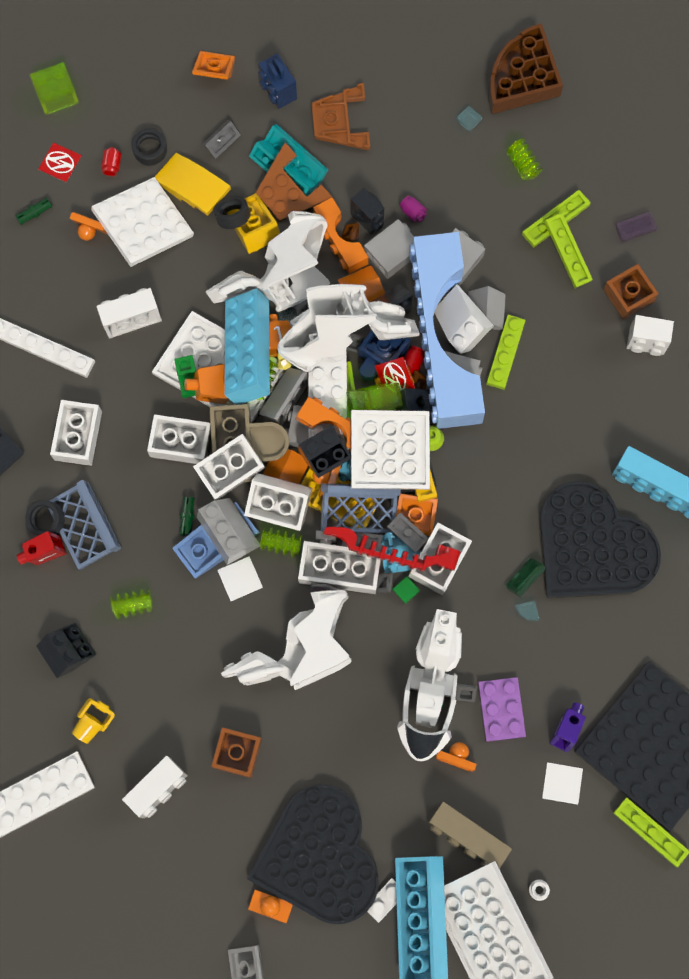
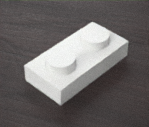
[367,878,397,923]

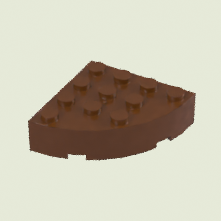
[489,23,563,114]

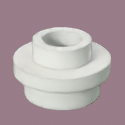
[529,880,550,901]

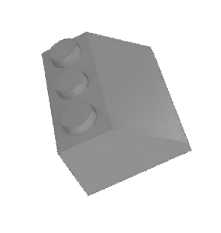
[258,368,308,426]
[197,498,260,565]

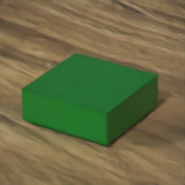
[392,577,420,604]

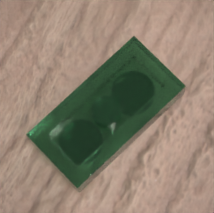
[506,558,546,597]

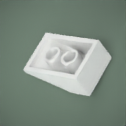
[434,285,494,354]

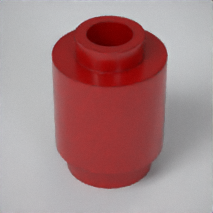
[101,147,122,176]
[404,346,425,375]

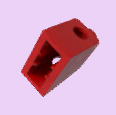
[16,531,67,565]

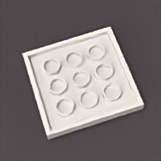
[91,177,194,267]
[351,410,430,490]

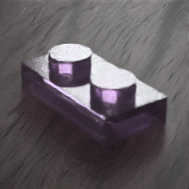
[615,212,657,242]

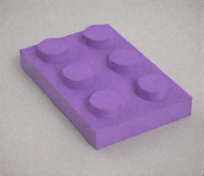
[478,677,526,742]

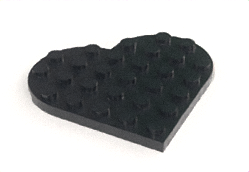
[541,481,661,598]
[247,784,379,924]

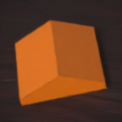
[192,51,235,80]
[338,265,385,302]
[263,449,308,485]
[396,493,438,536]

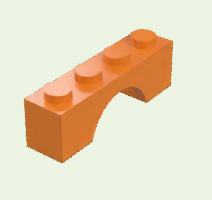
[313,198,368,274]
[295,397,351,453]

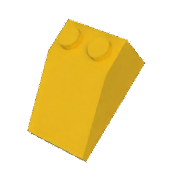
[226,193,280,254]

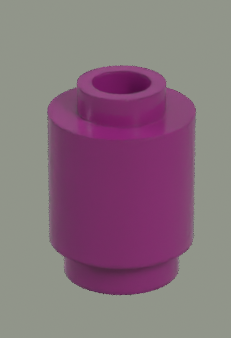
[400,196,427,223]

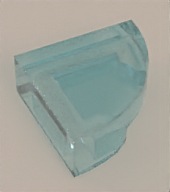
[515,601,540,621]

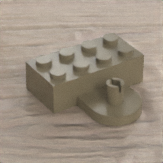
[210,404,289,483]

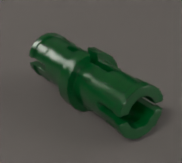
[15,197,53,225]
[179,496,195,536]

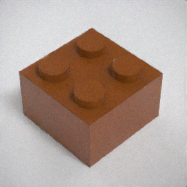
[603,264,659,320]
[211,728,262,779]

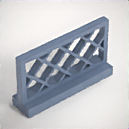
[48,480,122,570]
[321,483,401,533]

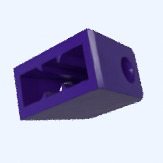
[550,702,586,753]

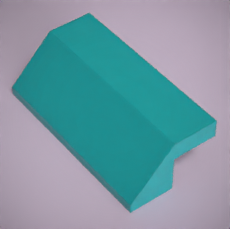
[249,124,329,196]

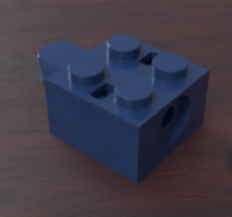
[258,53,297,109]
[358,330,411,381]

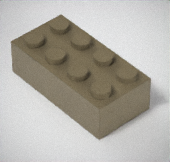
[428,802,512,869]

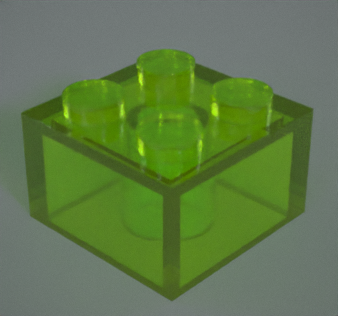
[30,62,79,115]
[346,383,403,414]

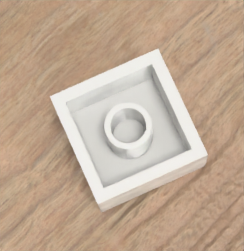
[627,315,674,356]

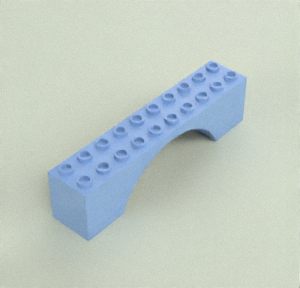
[409,232,485,429]

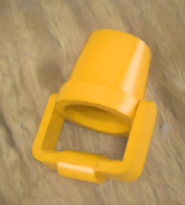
[72,698,115,744]

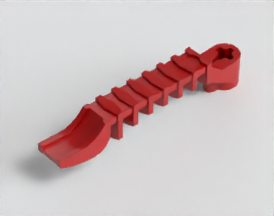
[323,527,461,572]

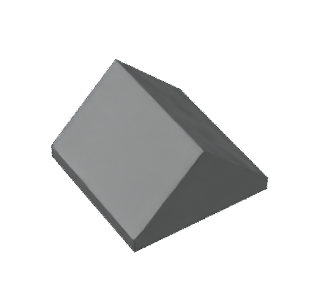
[468,286,505,330]
[228,945,264,979]

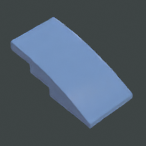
[172,502,260,579]

